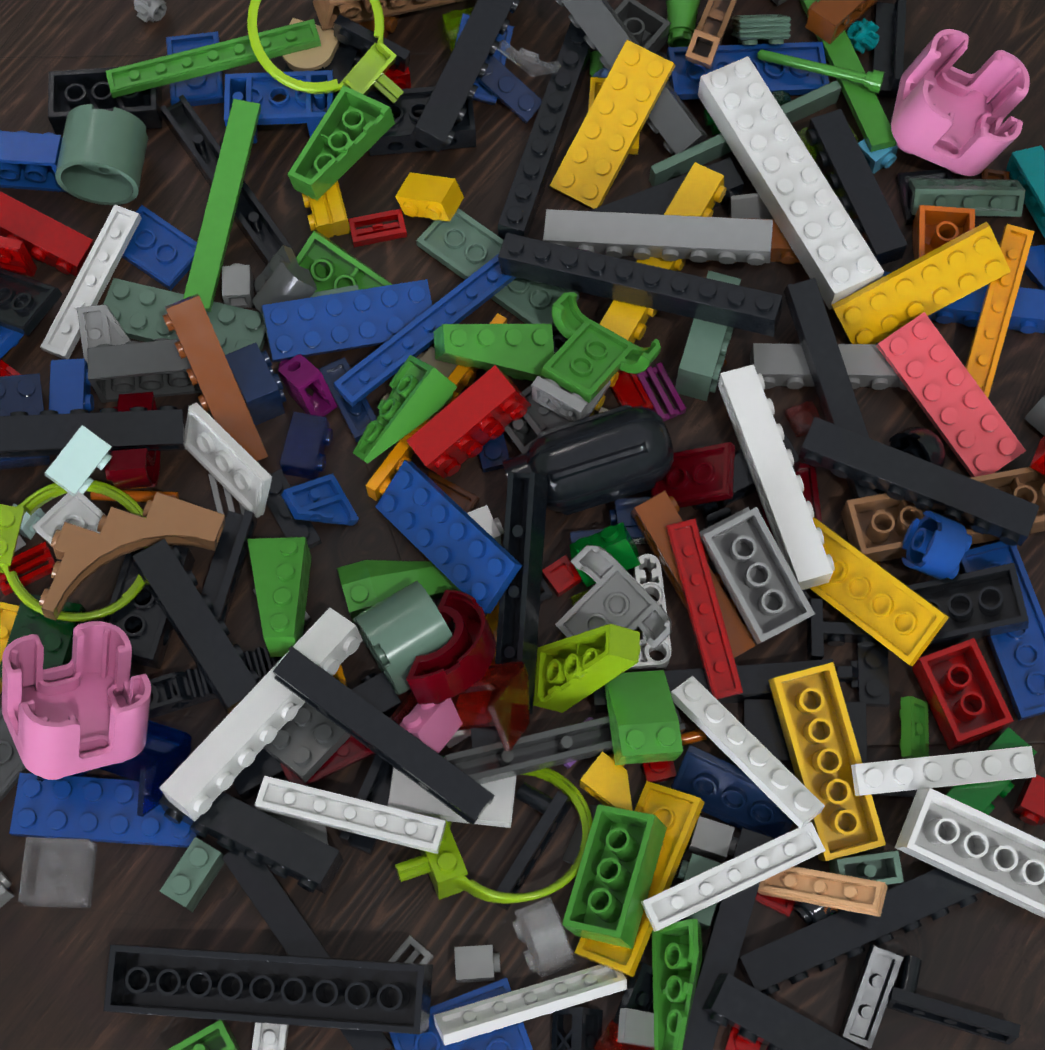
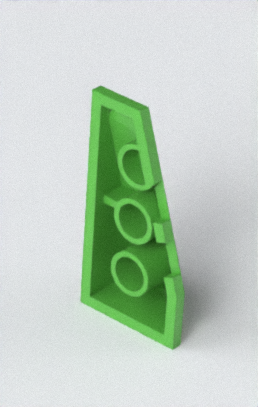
[296,231,393,292]
[353,355,457,464]
[337,560,462,623]

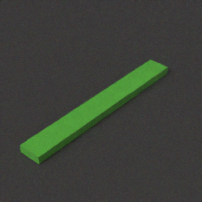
[800,0,897,152]
[105,19,321,98]
[183,99,261,312]

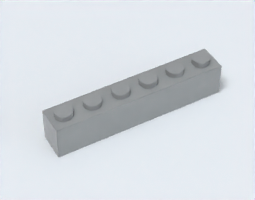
[750,343,908,390]

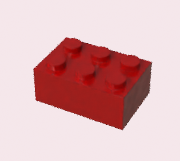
[912,638,1014,750]

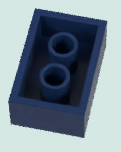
[0,373,50,470]

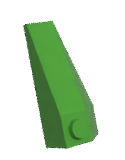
[652,918,702,1050]

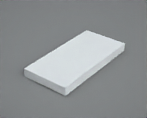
[185,402,272,518]
[388,767,517,828]

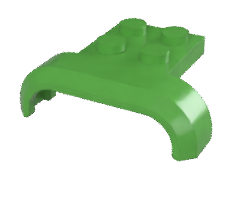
[541,292,661,403]

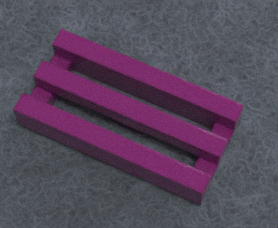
[636,362,686,421]

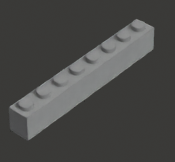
[543,209,773,266]

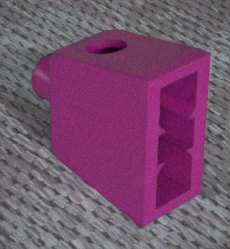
[278,354,337,423]

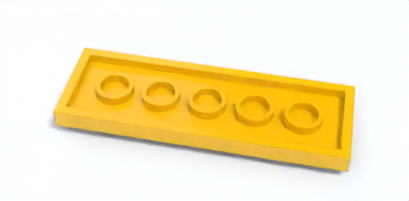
[549,40,675,209]
[831,221,1011,344]
[810,517,949,666]
[574,781,705,977]

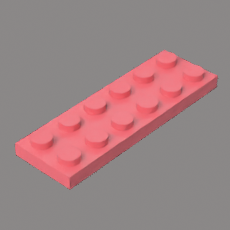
[876,312,1026,477]

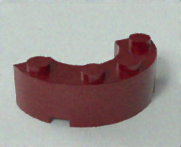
[105,392,161,490]
[406,590,496,704]

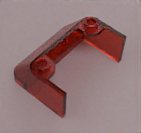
[390,661,530,751]

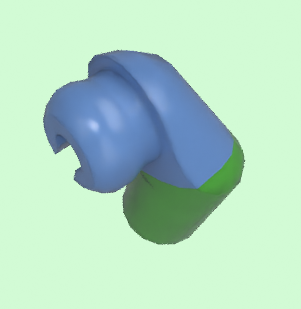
[590,51,610,78]

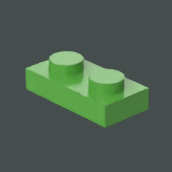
[899,696,929,759]

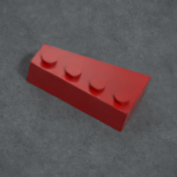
[0,191,93,276]

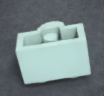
[44,425,112,496]

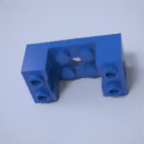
[224,70,337,143]

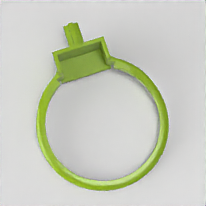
[247,0,404,104]
[0,480,148,622]
[395,768,593,904]

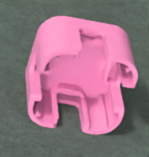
[891,29,1030,176]
[2,621,151,780]

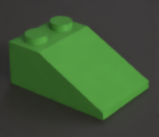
[605,670,683,765]

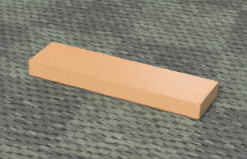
[758,866,888,917]

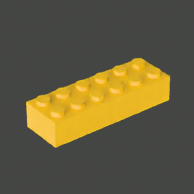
[768,662,886,861]

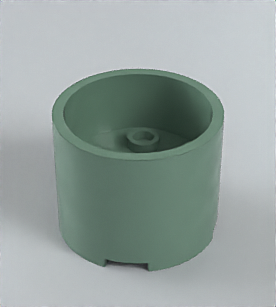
[55,104,148,205]
[353,581,453,695]

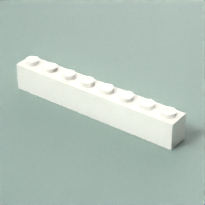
[718,364,835,590]
[159,608,363,822]

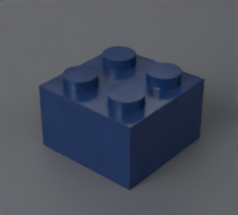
[225,342,287,426]

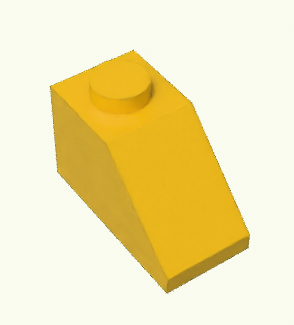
[579,751,633,811]

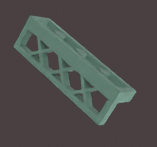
[909,178,1026,217]

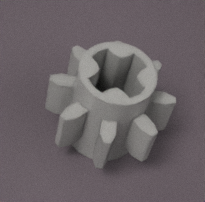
[134,0,167,23]

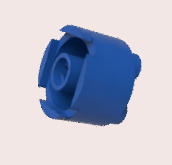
[902,511,972,580]

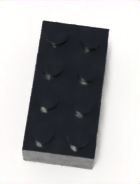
[48,67,162,135]
[907,563,1029,650]

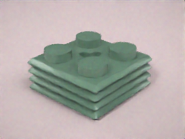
[731,14,792,45]

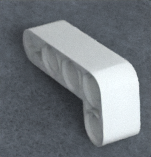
[623,554,671,673]

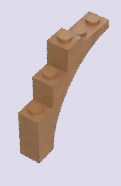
[685,0,737,69]
[39,492,225,621]

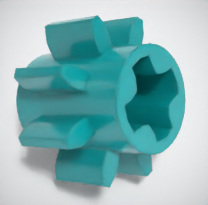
[847,18,880,54]

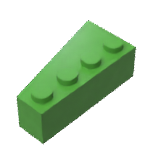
[287,85,395,200]
[247,537,312,657]

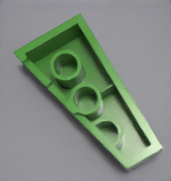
[433,324,554,381]

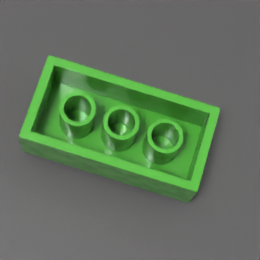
[562,804,667,949]

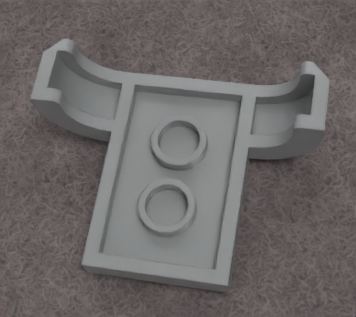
[555,546,672,649]

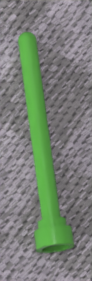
[757,50,885,93]

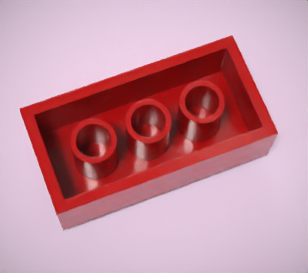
[406,365,531,478]

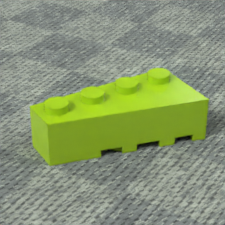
[533,624,640,713]

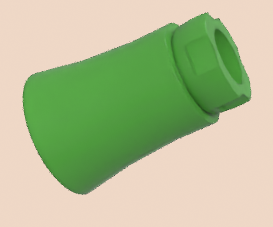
[665,0,701,47]

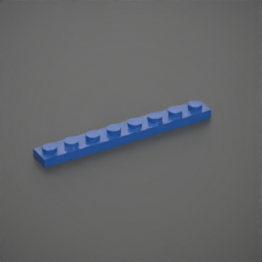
[333,254,517,407]

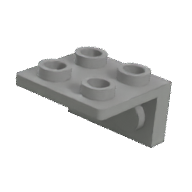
[531,376,611,422]

